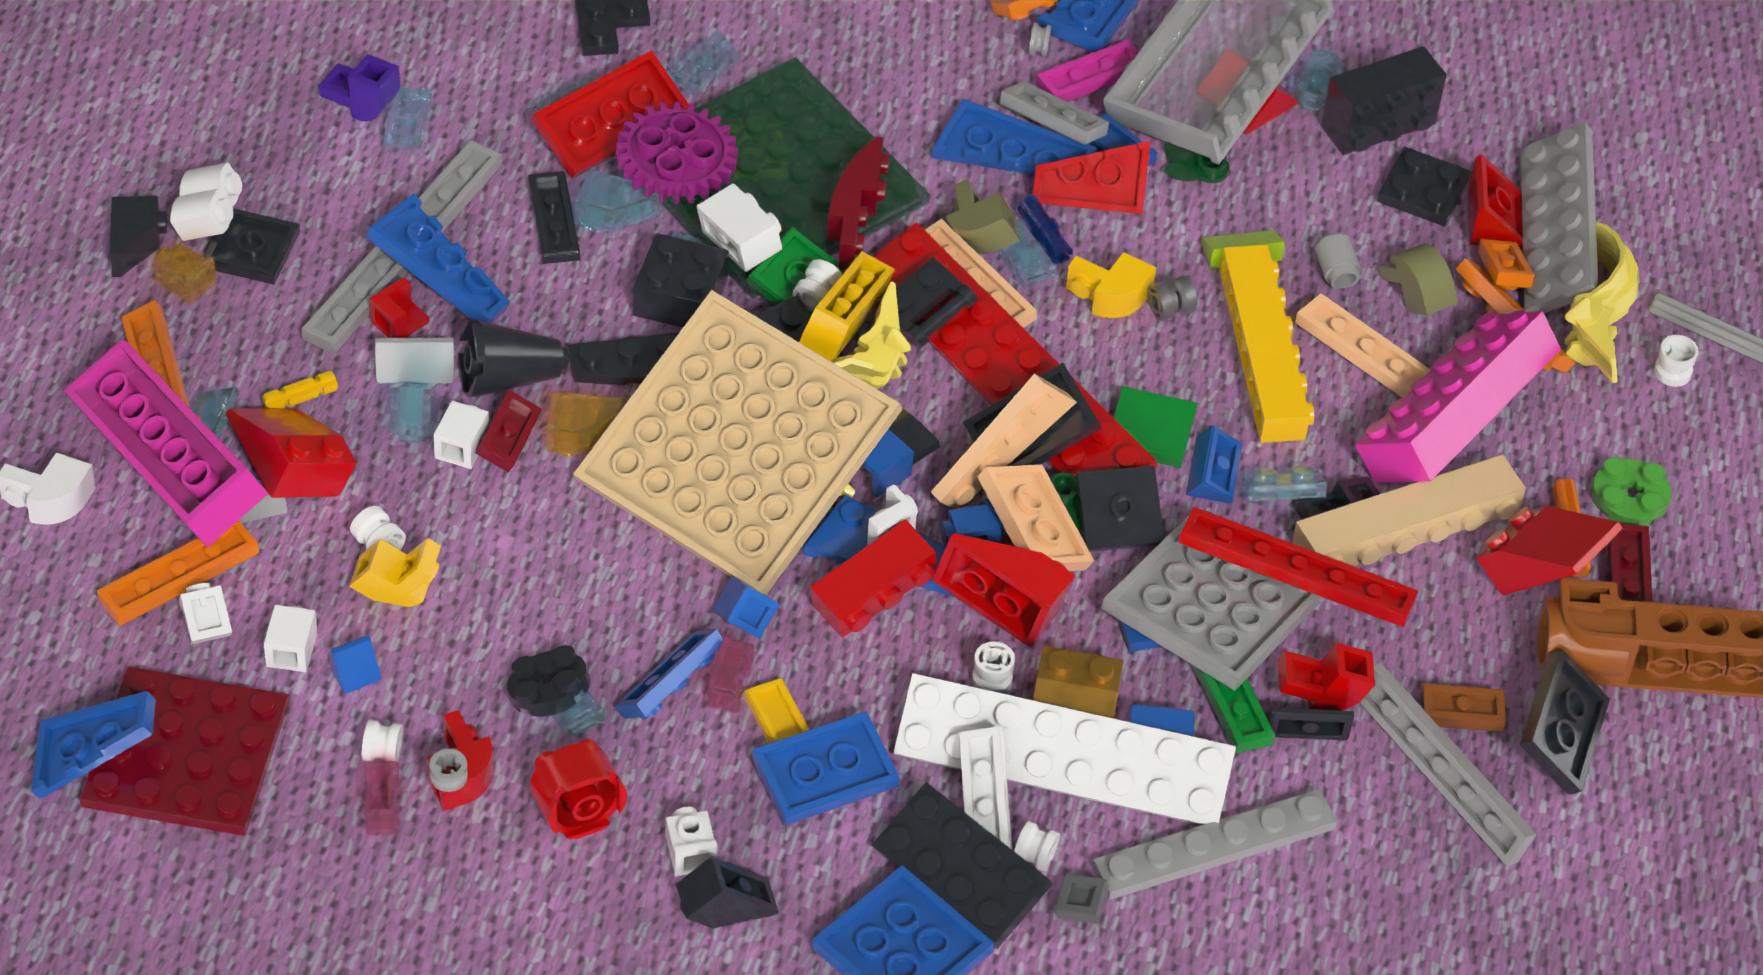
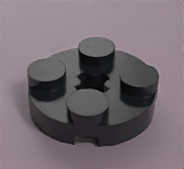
[507,645,591,717]

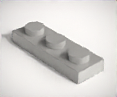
[999,81,1109,145]

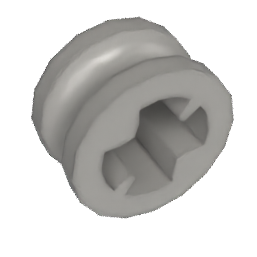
[1029,23,1052,57]
[429,749,468,792]

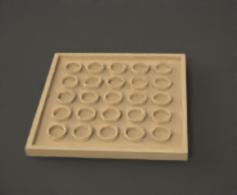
[573,290,902,595]

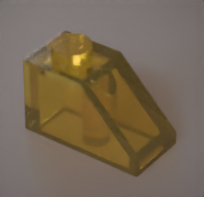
[547,393,630,456]

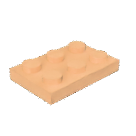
[977,464,1094,571]

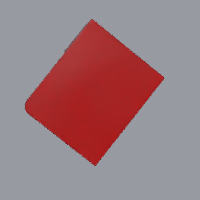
[369,277,429,338]

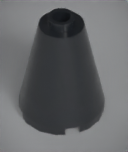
[458,319,569,397]

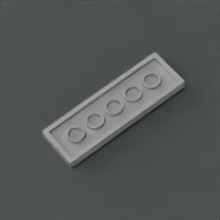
[1521,122,1598,314]

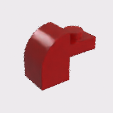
[1278,642,1375,711]
[427,710,493,811]

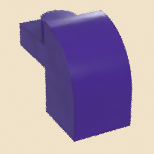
[318,54,400,122]

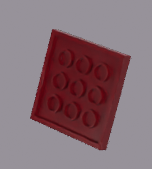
[80,666,290,836]

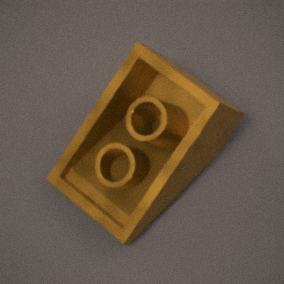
[1033,645,1124,719]

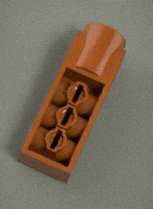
[1537,578,1763,698]

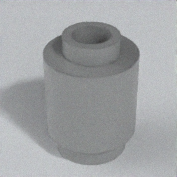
[1315,233,1361,289]

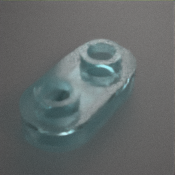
[1294,50,1343,110]

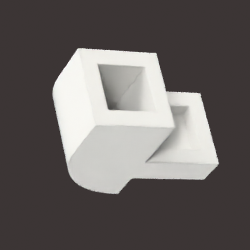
[0,453,95,524]

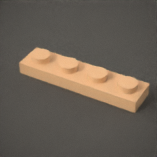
[925,219,1037,328]
[1295,294,1431,398]

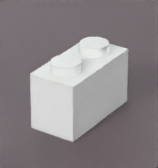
[697,183,782,272]

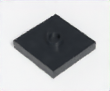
[1075,465,1165,552]

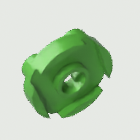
[1591,457,1671,526]

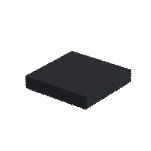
[202,208,300,285]

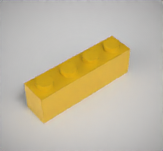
[799,251,895,363]

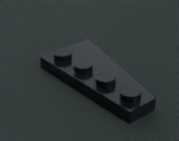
[569,332,680,386]

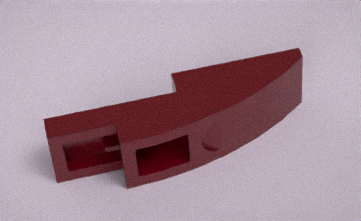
[827,136,890,270]

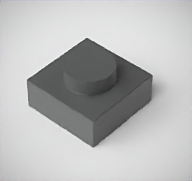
[1055,873,1109,924]

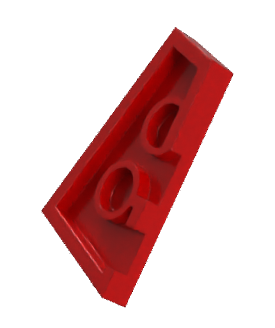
[1032,140,1151,215]

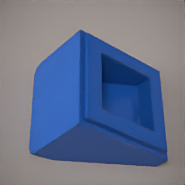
[331,635,381,694]

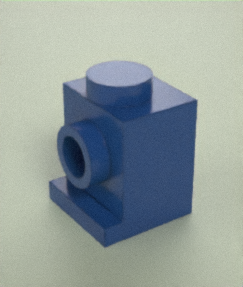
[940,498,1004,545]

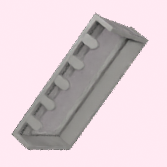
[1103,0,1333,164]

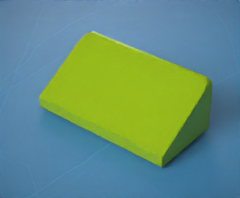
[1201,230,1285,268]

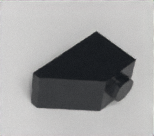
[110,196,167,277]
[676,856,779,928]

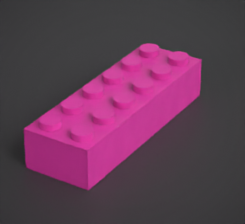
[1355,310,1561,483]
[64,338,268,547]

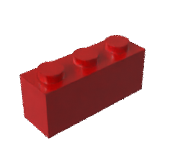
[810,519,937,637]

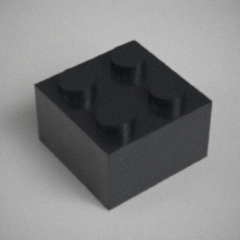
[633,233,729,328]

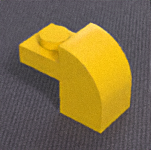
[1066,252,1157,318]
[349,538,441,607]

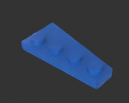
[932,99,1097,175]

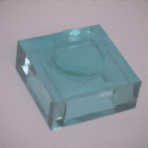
[551,689,606,739]

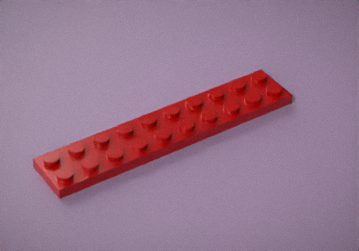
[872,222,1158,476]

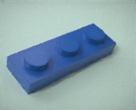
[614,629,725,719]

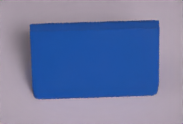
[1186,425,1243,503]

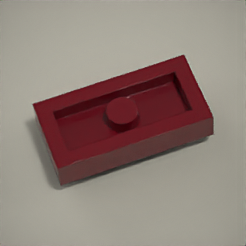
[475,389,542,473]

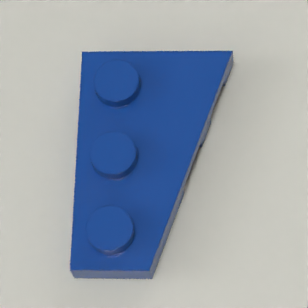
[31,691,156,798]

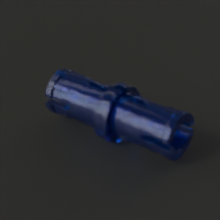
[1017,195,1073,265]

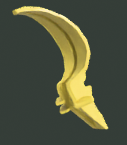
[1564,222,1639,383]
[833,282,911,498]

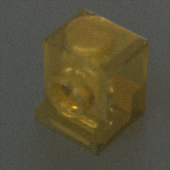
[154,242,216,305]

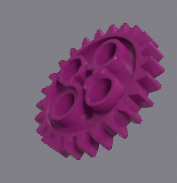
[616,102,738,205]

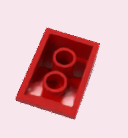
[226,409,357,498]
[1476,505,1623,596]
[932,533,1076,647]

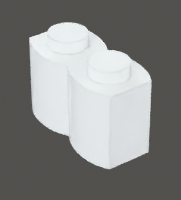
[170,162,242,241]

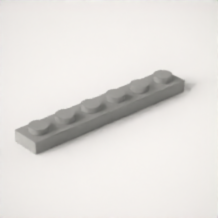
[1360,663,1537,866]
[1092,789,1338,900]

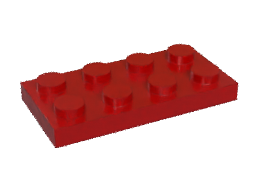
[531,50,689,179]

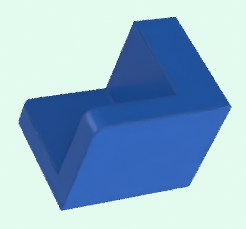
[862,429,914,498]
[713,576,780,639]

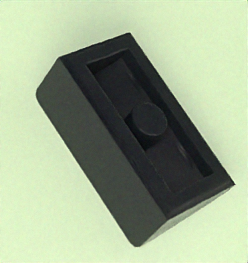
[1266,708,1354,741]

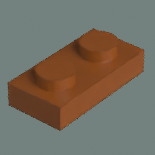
[1421,683,1506,732]

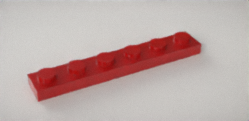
[1178,507,1419,628]

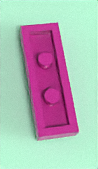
[1036,40,1139,102]

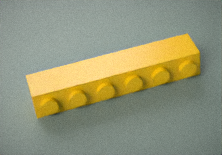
[1220,245,1314,443]

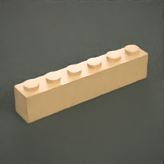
[1292,454,1526,566]

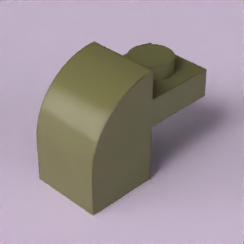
[946,179,1020,254]
[1378,243,1458,316]

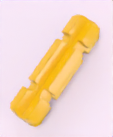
[262,371,338,409]

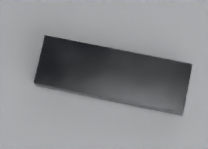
[528,171,580,264]

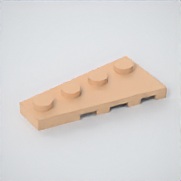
[931,374,1077,509]

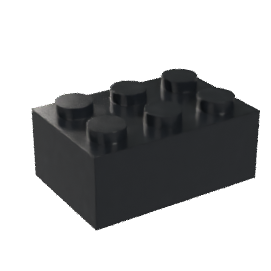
[1321,46,1447,155]

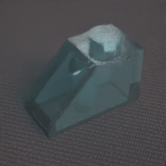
[575,169,661,234]
[389,381,437,443]

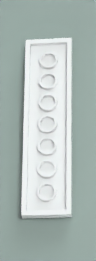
[893,673,1236,825]

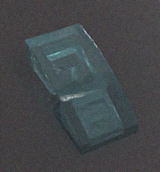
[383,87,432,150]

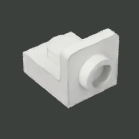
[867,484,918,545]
[179,583,232,645]

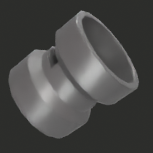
[1147,275,1198,321]

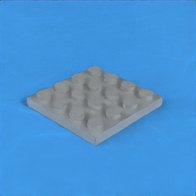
[1101,516,1322,691]

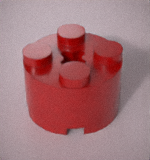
[530,739,627,839]

